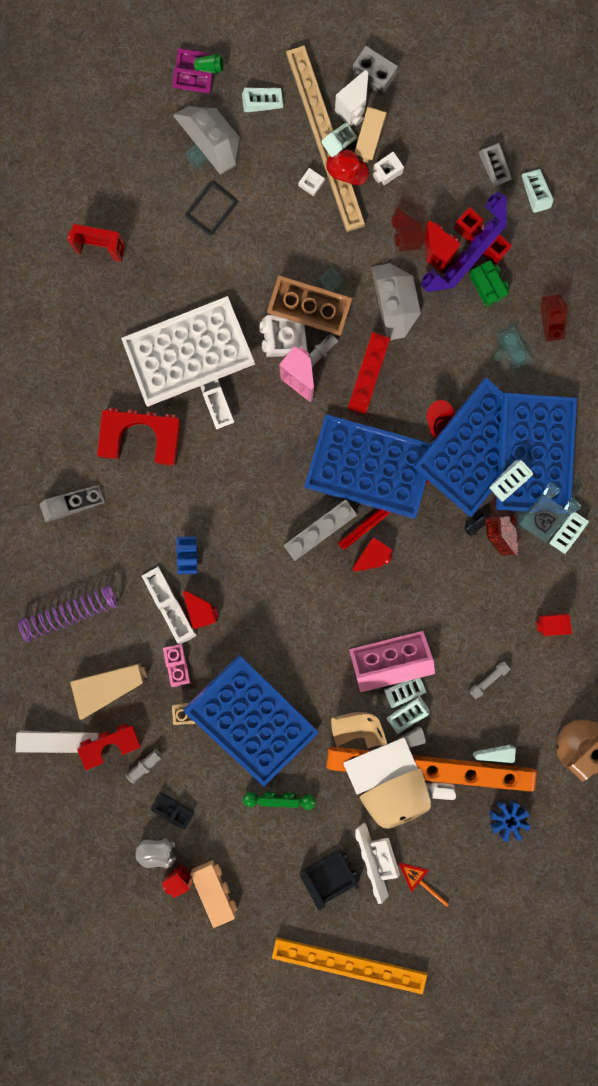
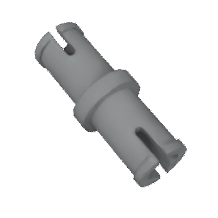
[308,333,338,367]
[126,749,163,784]

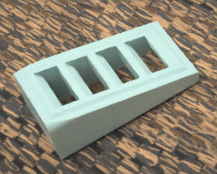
[242,88,283,112]
[322,122,357,157]
[522,169,554,213]
[489,460,533,501]
[549,511,589,554]
[384,678,426,708]
[387,696,430,734]
[473,745,516,763]

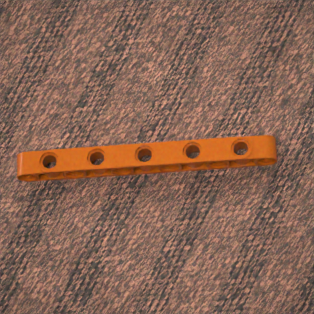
[326,747,537,791]

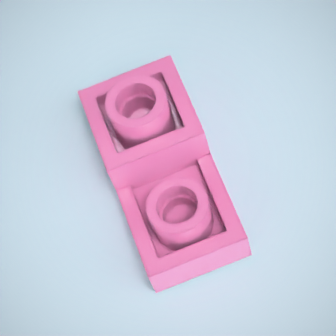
[163,644,191,687]

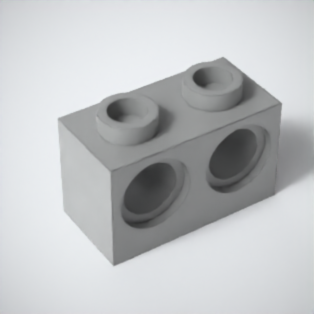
[352,46,398,93]

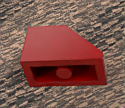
[351,537,393,572]
[182,591,219,629]
[535,613,572,636]
[162,863,193,898]

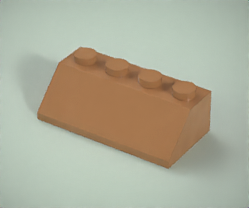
[267,275,352,336]

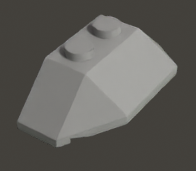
[174,106,240,175]
[371,263,421,340]

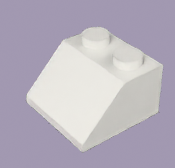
[335,70,368,127]

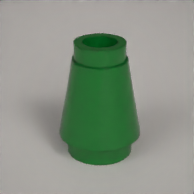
[194,53,224,74]

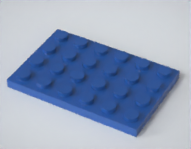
[413,378,503,517]
[496,393,577,513]
[304,414,431,519]
[183,654,319,786]

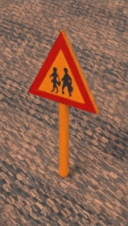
[398,862,449,906]

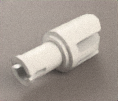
[425,781,456,800]

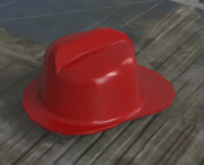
[326,150,369,185]
[426,400,455,438]

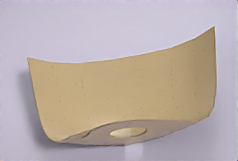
[331,712,387,748]
[360,768,431,829]

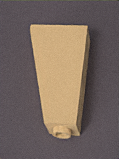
[70,663,147,719]

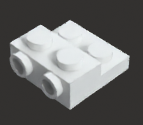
[260,315,307,357]

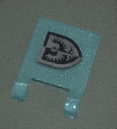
[518,482,581,543]

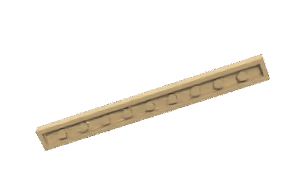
[286,46,365,232]

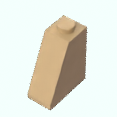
[355,107,388,163]

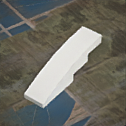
[200,379,234,429]

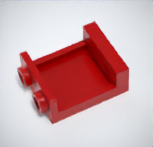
[67,224,125,262]

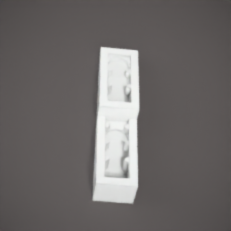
[142,567,197,644]
[16,730,99,753]

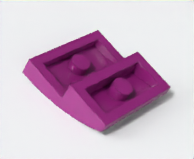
[172,48,213,94]

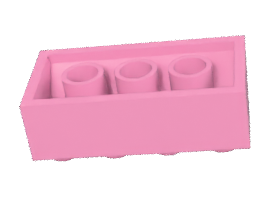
[279,346,314,402]
[349,631,435,693]

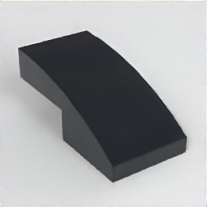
[150,792,195,830]

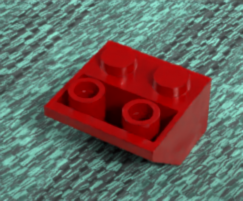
[423,221,461,273]

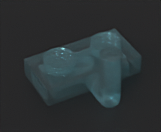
[493,327,532,370]

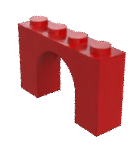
[97,408,181,466]

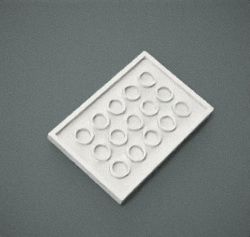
[121,296,255,407]

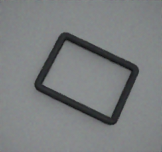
[185,182,237,235]

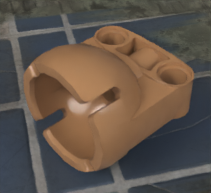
[556,719,598,782]

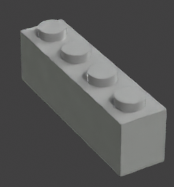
[283,500,357,561]

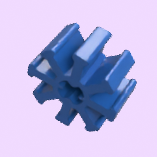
[176,536,197,574]
[489,799,530,842]

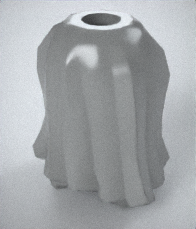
[136,838,176,869]

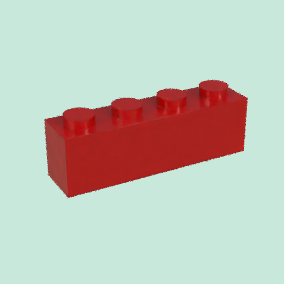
[347,332,390,414]

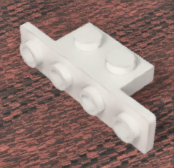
[355,823,400,904]

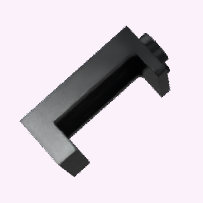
[300,849,361,910]

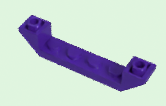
[420,191,507,292]

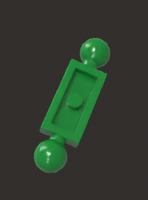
[243,792,316,810]

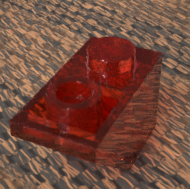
[391,209,423,252]
[541,294,567,342]
[486,516,518,556]

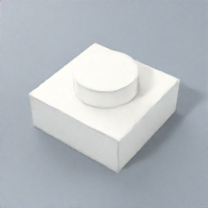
[298,168,325,196]

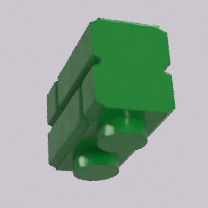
[469,260,510,308]

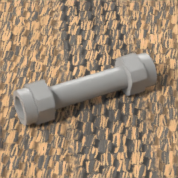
[469,661,511,699]

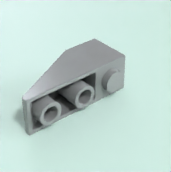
[40,485,105,522]

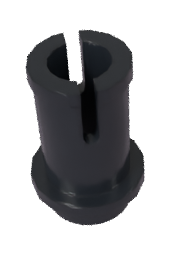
[464,513,489,536]

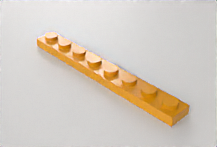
[272,937,427,994]

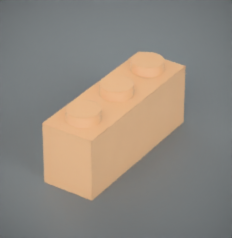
[190,860,237,928]

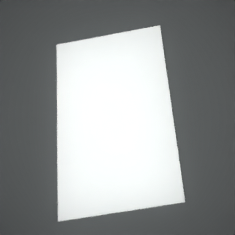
[343,738,418,794]

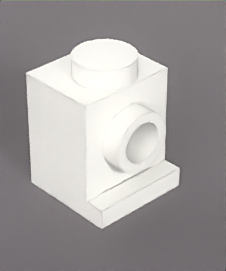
[373,152,404,185]

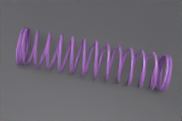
[18,585,117,642]

